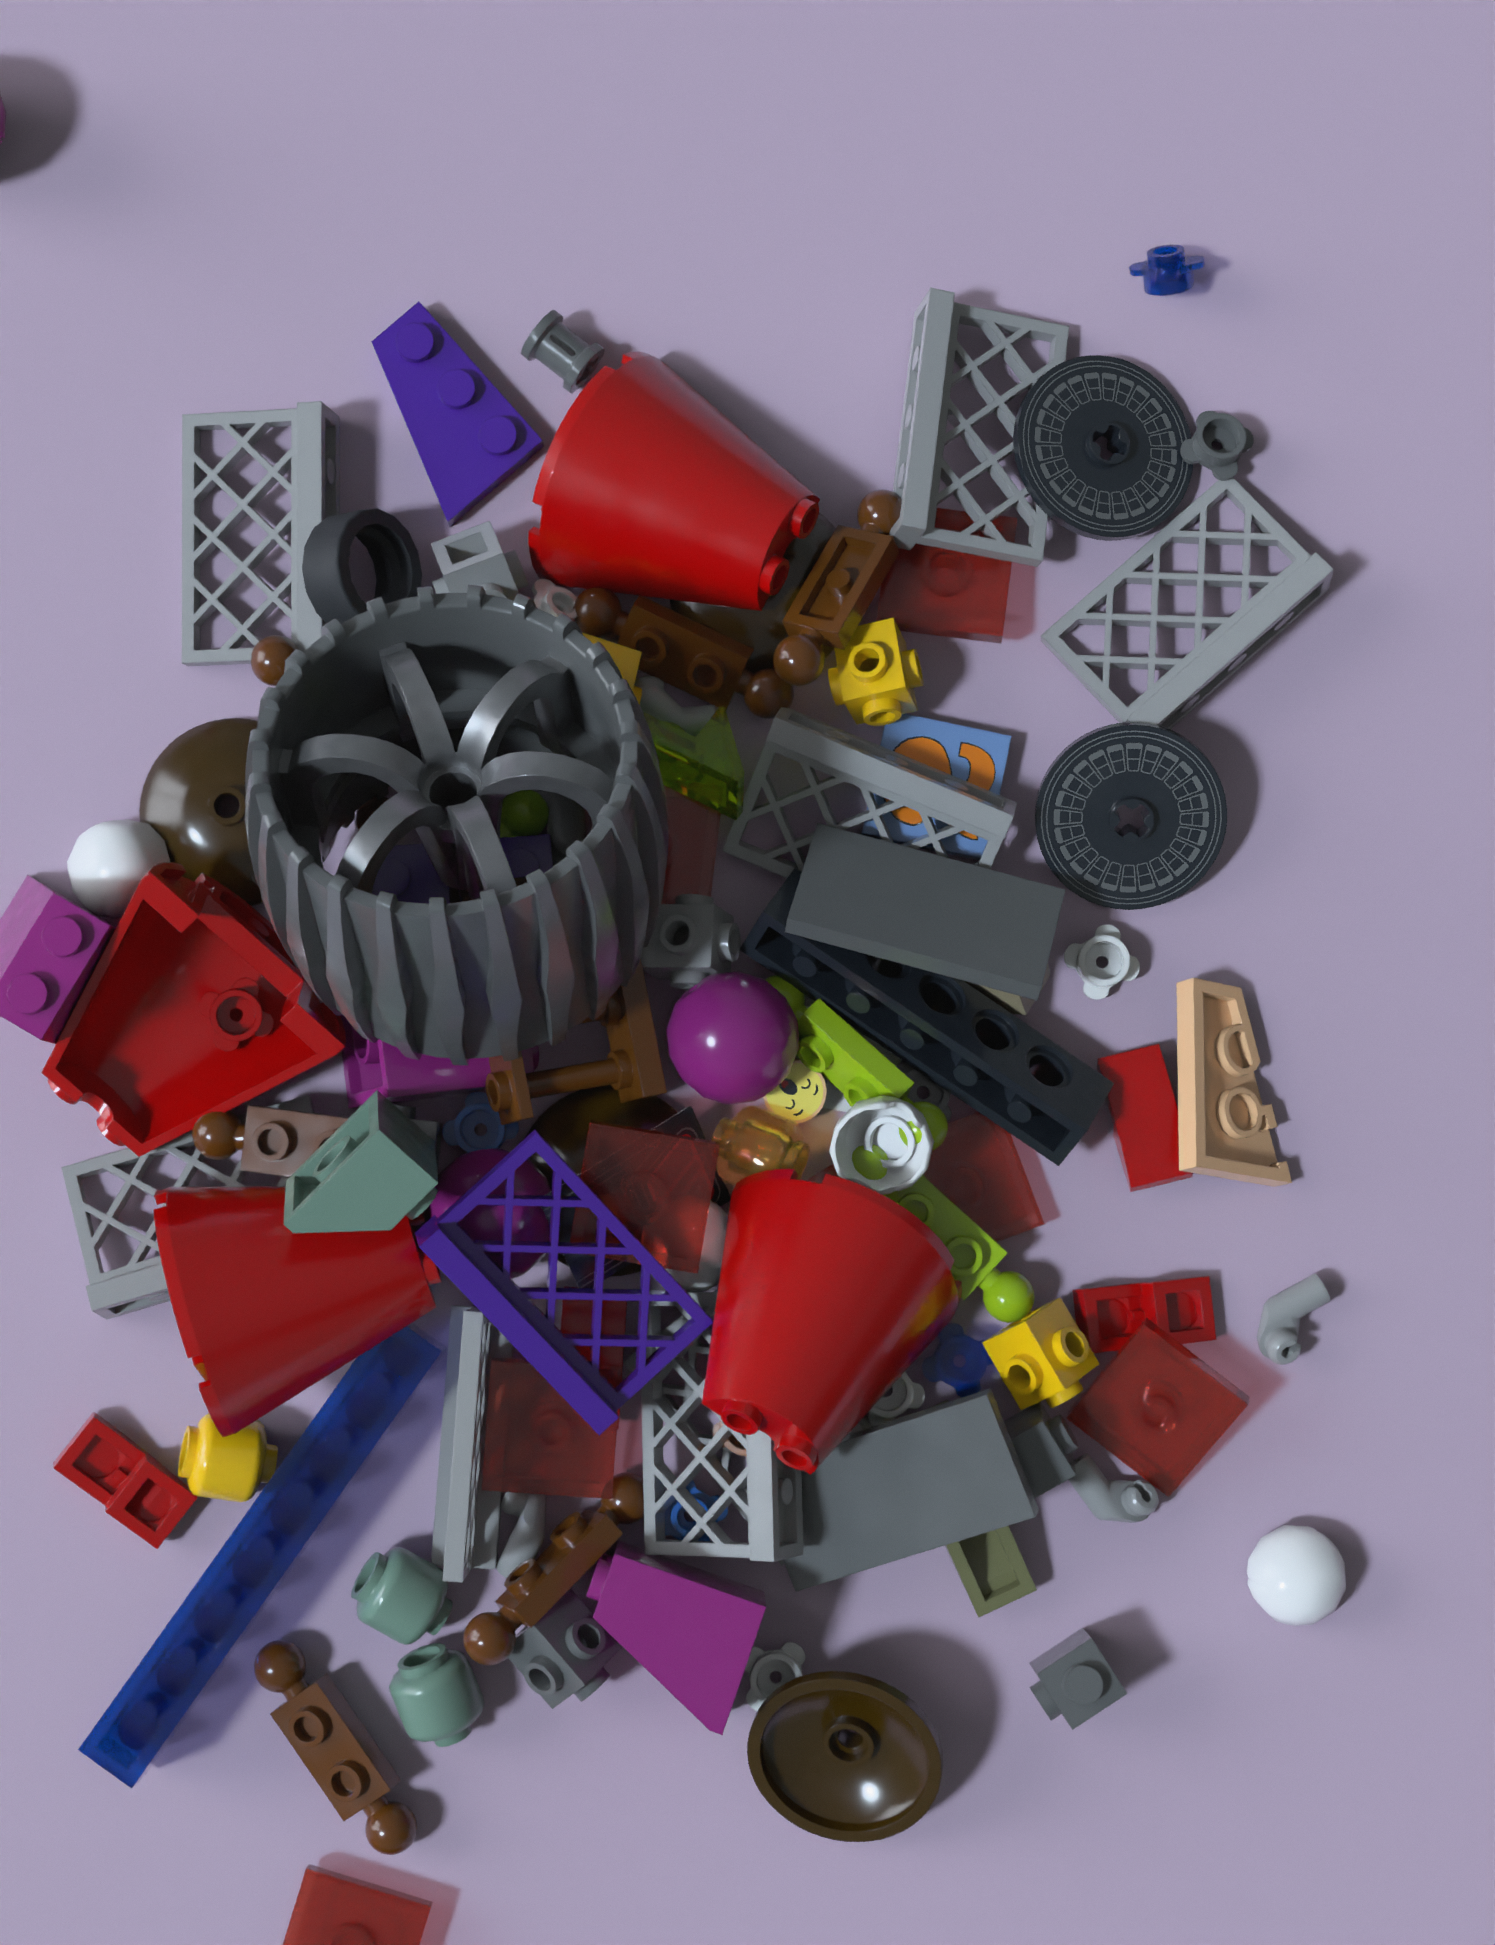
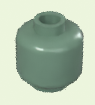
[351,1547,453,1645]
[389,1643,485,1747]

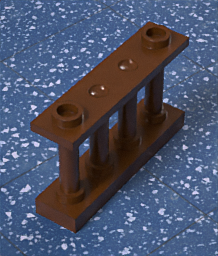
[449,876,667,1125]

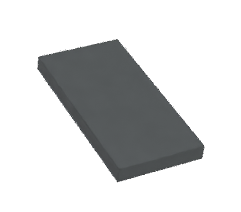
[785,823,1065,1001]
[783,1388,1039,1592]

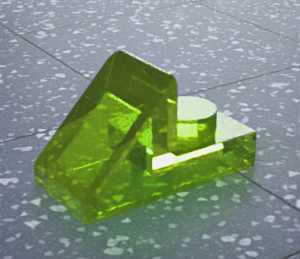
[642,706,745,821]

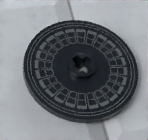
[1013,355,1193,541]
[1035,722,1227,910]

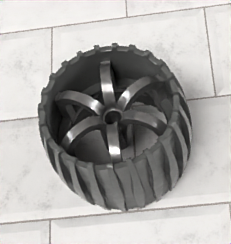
[245,585,669,1065]

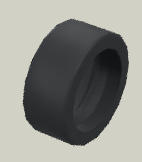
[302,508,422,624]

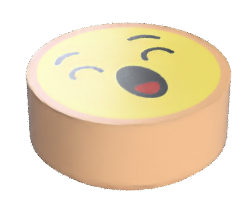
[763,1058,827,1123]

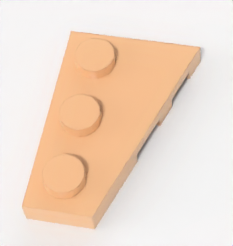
[1176,978,1292,1187]

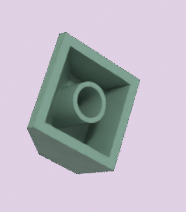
[284,1090,438,1233]

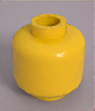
[178,1413,278,1503]

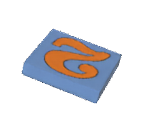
[861,714,1012,860]

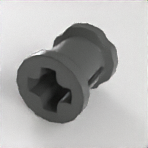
[521,310,605,394]

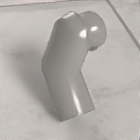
[634,676,717,740]
[534,789,586,866]
[1257,1274,1331,1365]
[1068,1453,1159,1523]
[496,1480,546,1578]

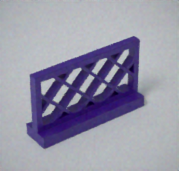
[415,1130,713,1435]

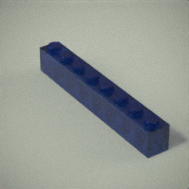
[78,1323,448,1789]

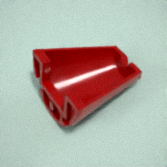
[528,351,820,611]
[41,862,346,1157]
[702,1169,962,1475]
[154,1186,442,1437]

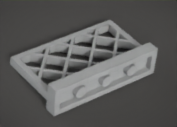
[889,287,1069,567]
[182,401,340,666]
[1041,478,1334,729]
[722,707,1017,878]
[61,1095,315,1320]
[641,1292,803,1562]
[431,1305,514,1583]

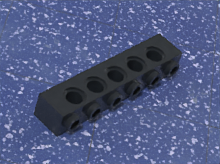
[739,867,1114,1166]

